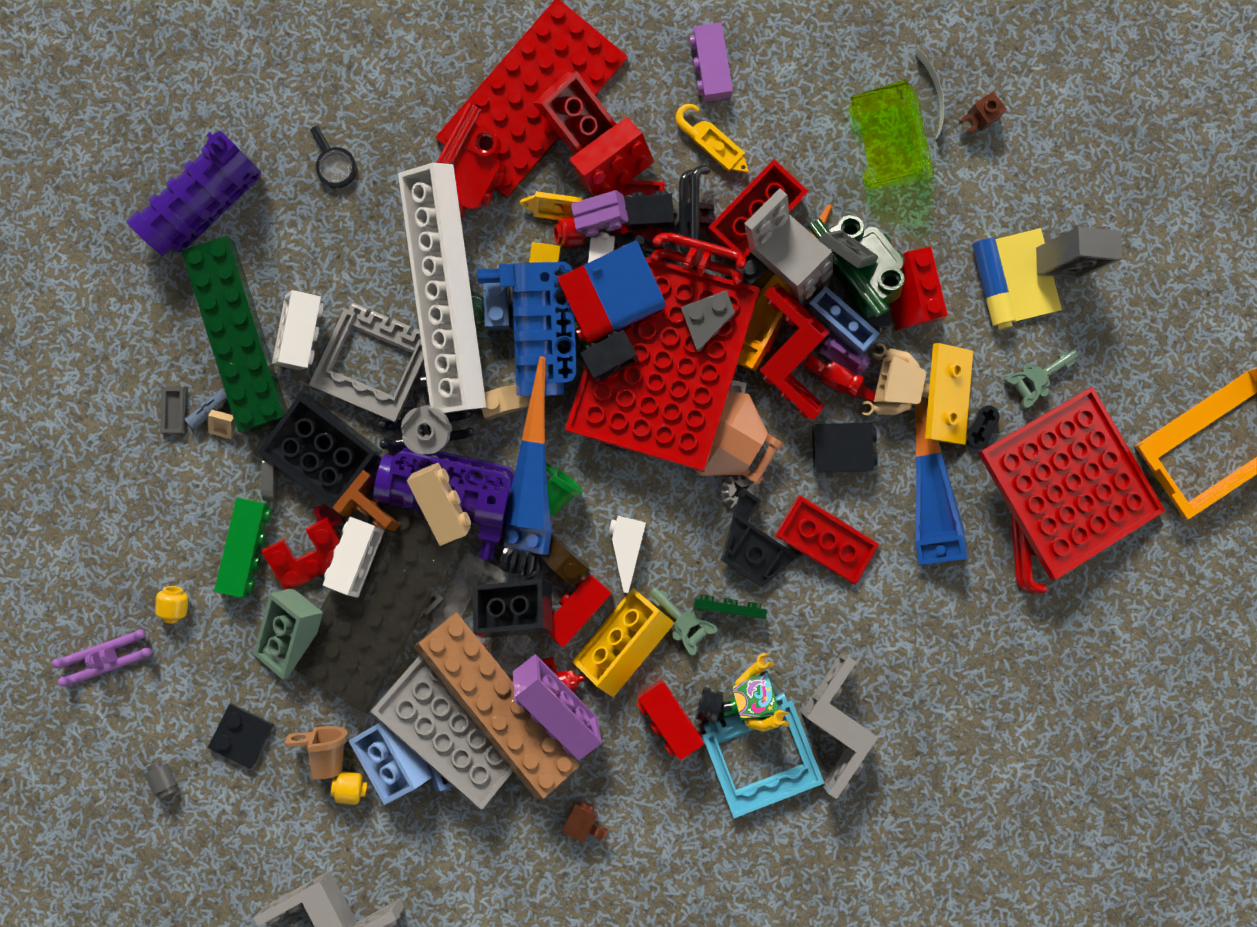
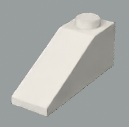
[609,516,646,593]

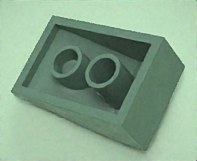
[254,588,323,680]

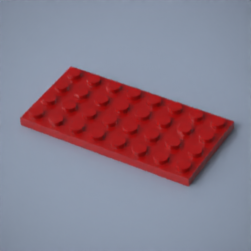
[435,0,628,199]

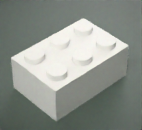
[272,290,323,370]

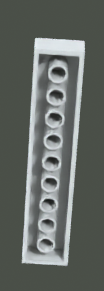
[398,163,486,413]

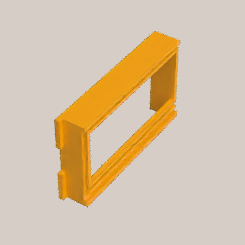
[1134,367,1257,520]

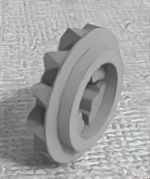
[721,475,760,510]

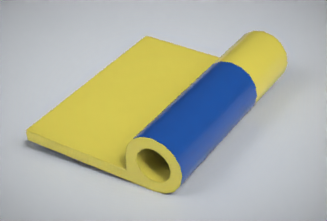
[972,228,1062,330]

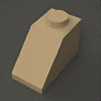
[481,385,530,420]

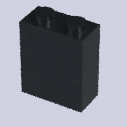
[812,422,878,473]

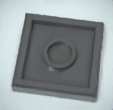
[819,230,879,268]

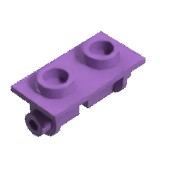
[819,333,871,375]

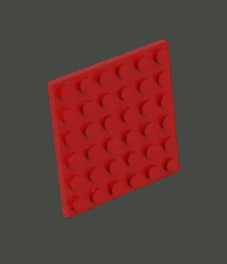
[978,386,1165,581]

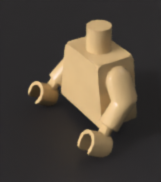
[861,343,930,416]

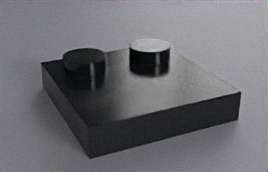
[208,703,274,769]

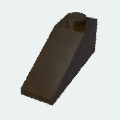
[536,532,589,587]

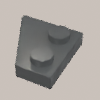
[681,290,735,352]

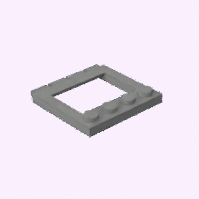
[309,303,424,423]

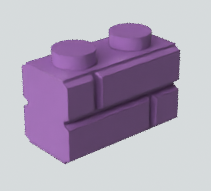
[571,190,628,237]

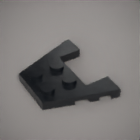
[721,488,803,587]

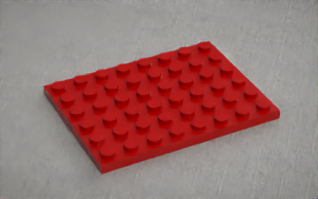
[565,256,760,472]

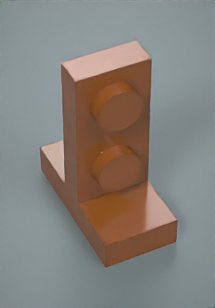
[332,470,400,532]

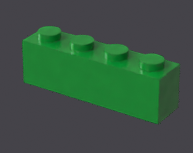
[214,497,272,598]

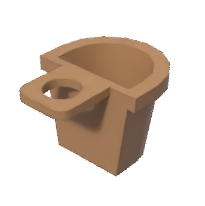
[285,726,348,780]

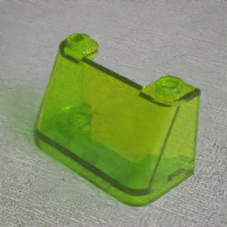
[849,79,934,190]

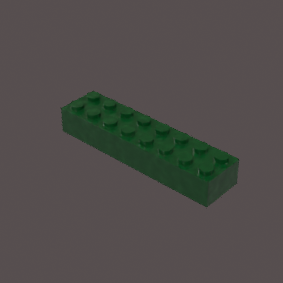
[181,236,288,434]

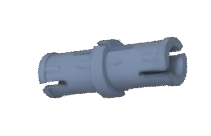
[185,388,228,430]

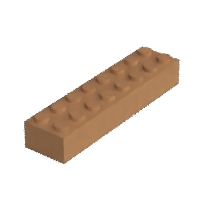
[413,612,580,799]

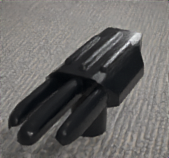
[614,232,665,260]

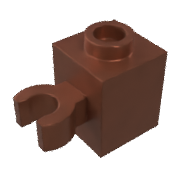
[959,91,1007,135]
[562,801,608,843]

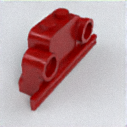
[436,102,505,218]

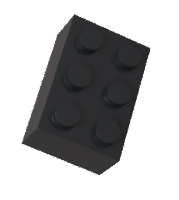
[473,579,553,638]

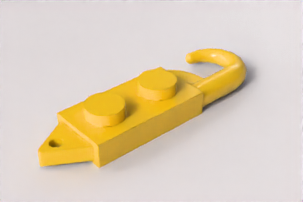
[675,104,749,173]
[519,191,583,220]

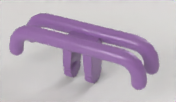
[51,629,152,687]

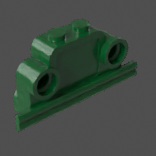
[808,215,905,319]

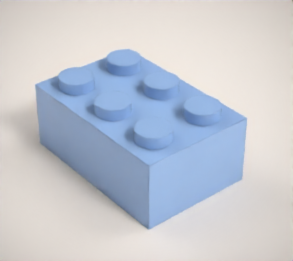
[349,722,433,805]

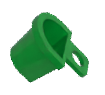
[546,462,584,517]

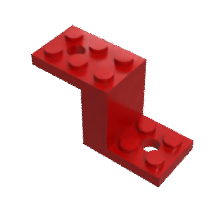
[760,283,830,421]

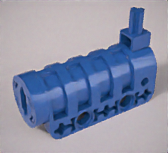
[477,262,576,396]

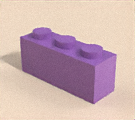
[689,22,733,102]

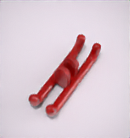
[650,233,746,286]
[1010,512,1048,593]

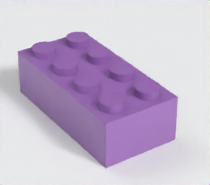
[513,654,602,760]

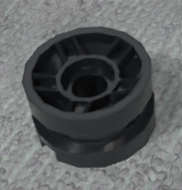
[695,687,723,725]

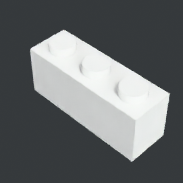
[323,517,384,598]

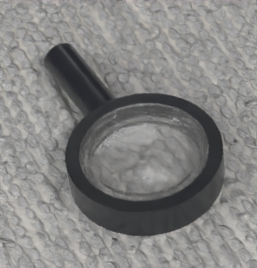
[310,126,357,188]

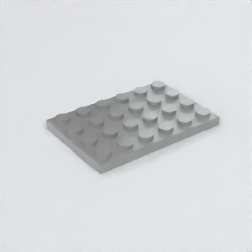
[370,655,513,810]

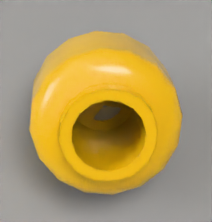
[155,586,189,624]
[331,771,367,805]

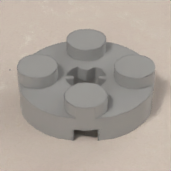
[401,405,452,455]

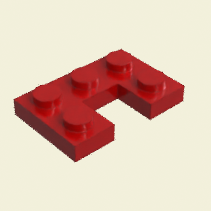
[262,517,341,590]

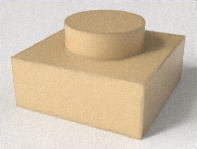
[208,410,235,439]

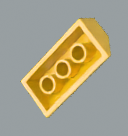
[572,588,675,698]

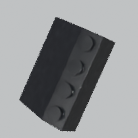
[258,394,383,510]

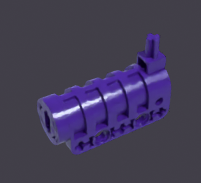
[126,130,261,256]
[374,447,515,561]

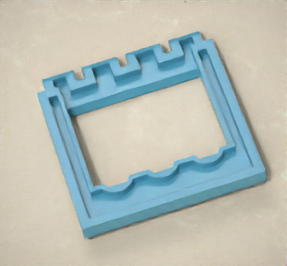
[702,693,824,818]

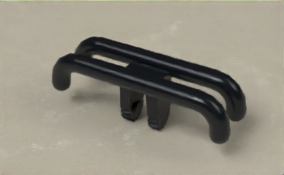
[679,165,714,254]
[377,410,475,449]

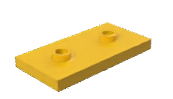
[925,343,973,445]

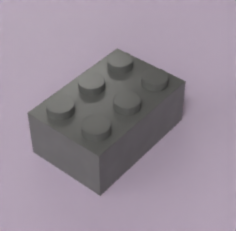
[1036,224,1122,279]

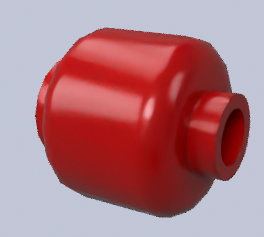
[554,217,589,249]

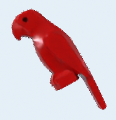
[803,355,878,404]

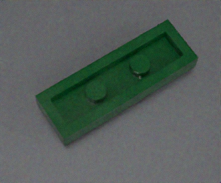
[693,594,767,619]

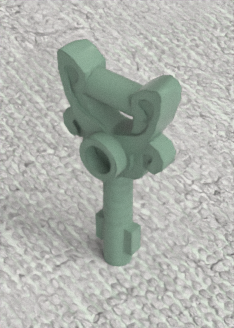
[1003,349,1079,410]
[649,587,718,656]

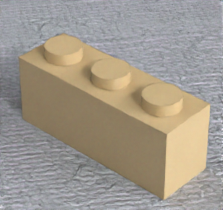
[407,462,471,546]

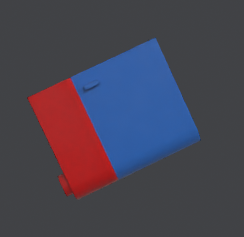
[557,240,666,345]

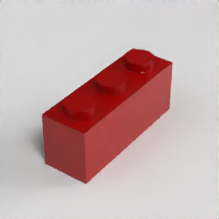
[547,574,612,647]

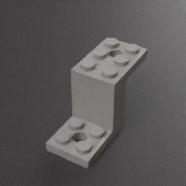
[744,189,833,307]
[801,653,878,799]
[253,870,404,927]

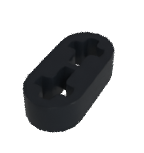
[966,406,1000,449]

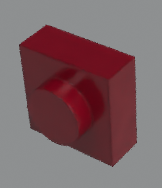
[313,504,345,527]

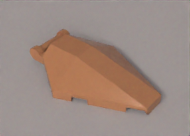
[696,391,784,484]

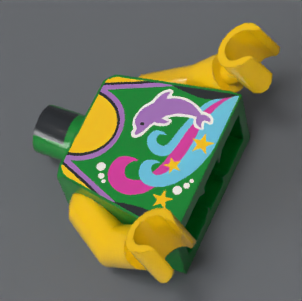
[721,654,790,732]

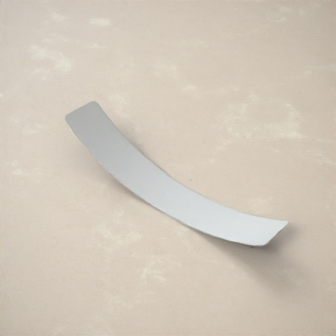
[915,48,944,139]

